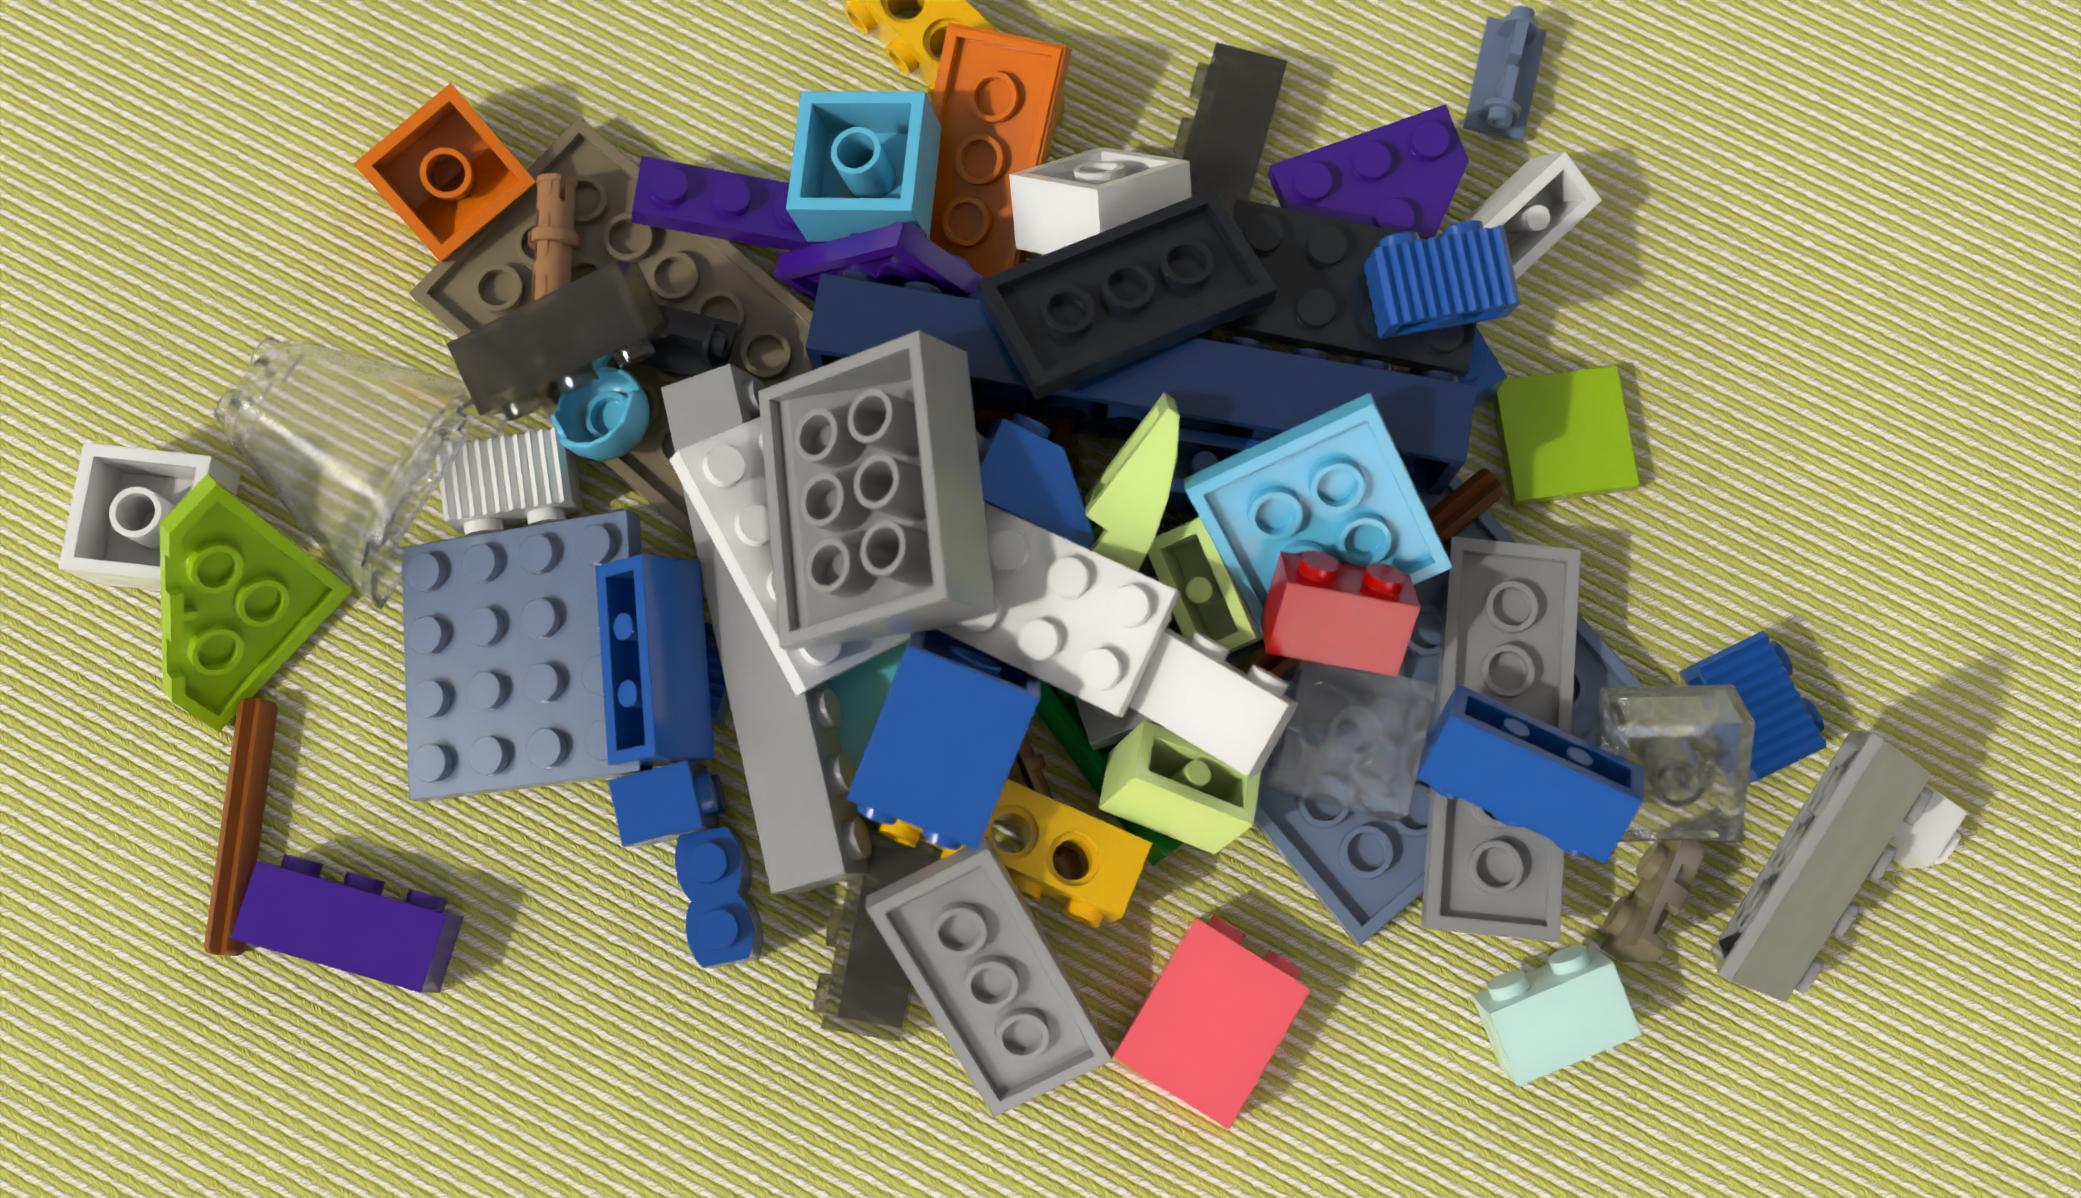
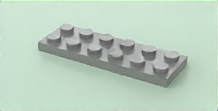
[1421,537,1581,942]

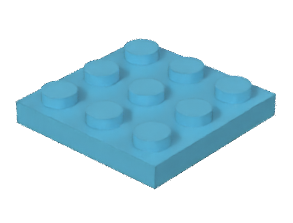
[1184,393,1453,634]

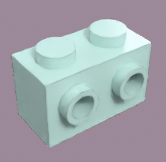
[1472,945,1642,1087]

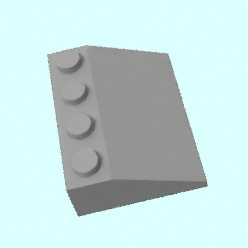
[758,330,996,650]
[1711,730,1934,1002]

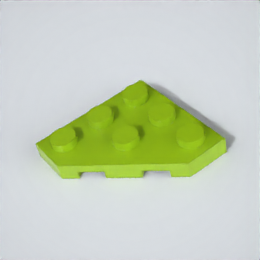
[159,474,353,732]

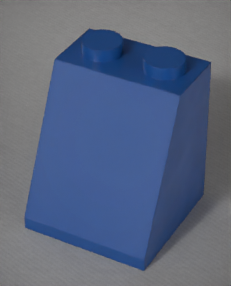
[846,629,1040,850]

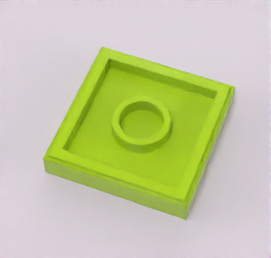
[1492,366,1640,506]

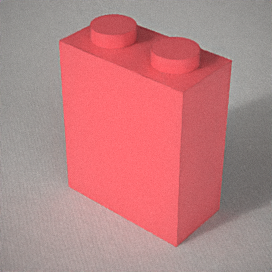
[1111,915,1311,1130]

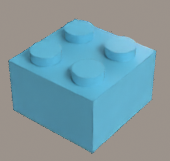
[786,91,942,242]

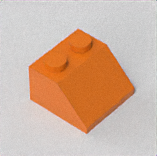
[354,83,536,263]

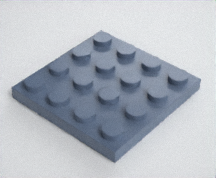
[401,510,653,801]

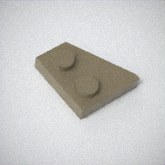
[1600,835,1707,963]

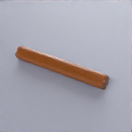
[204,698,278,956]

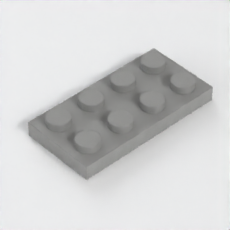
[866,837,1112,1117]

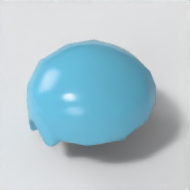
[550,366,650,462]

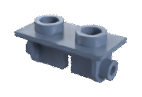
[1463,6,1547,142]

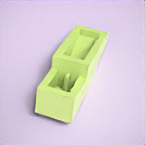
[1084,392,1179,572]

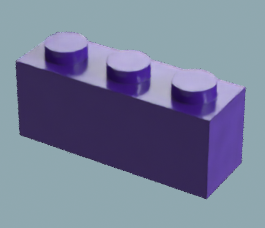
[230,854,464,993]

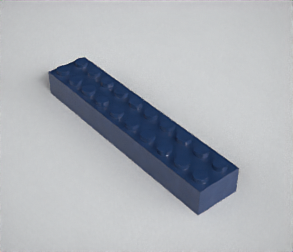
[805,270,1477,495]

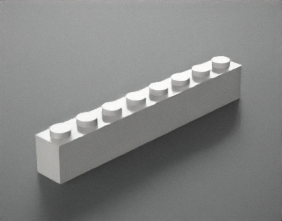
[661,364,871,894]

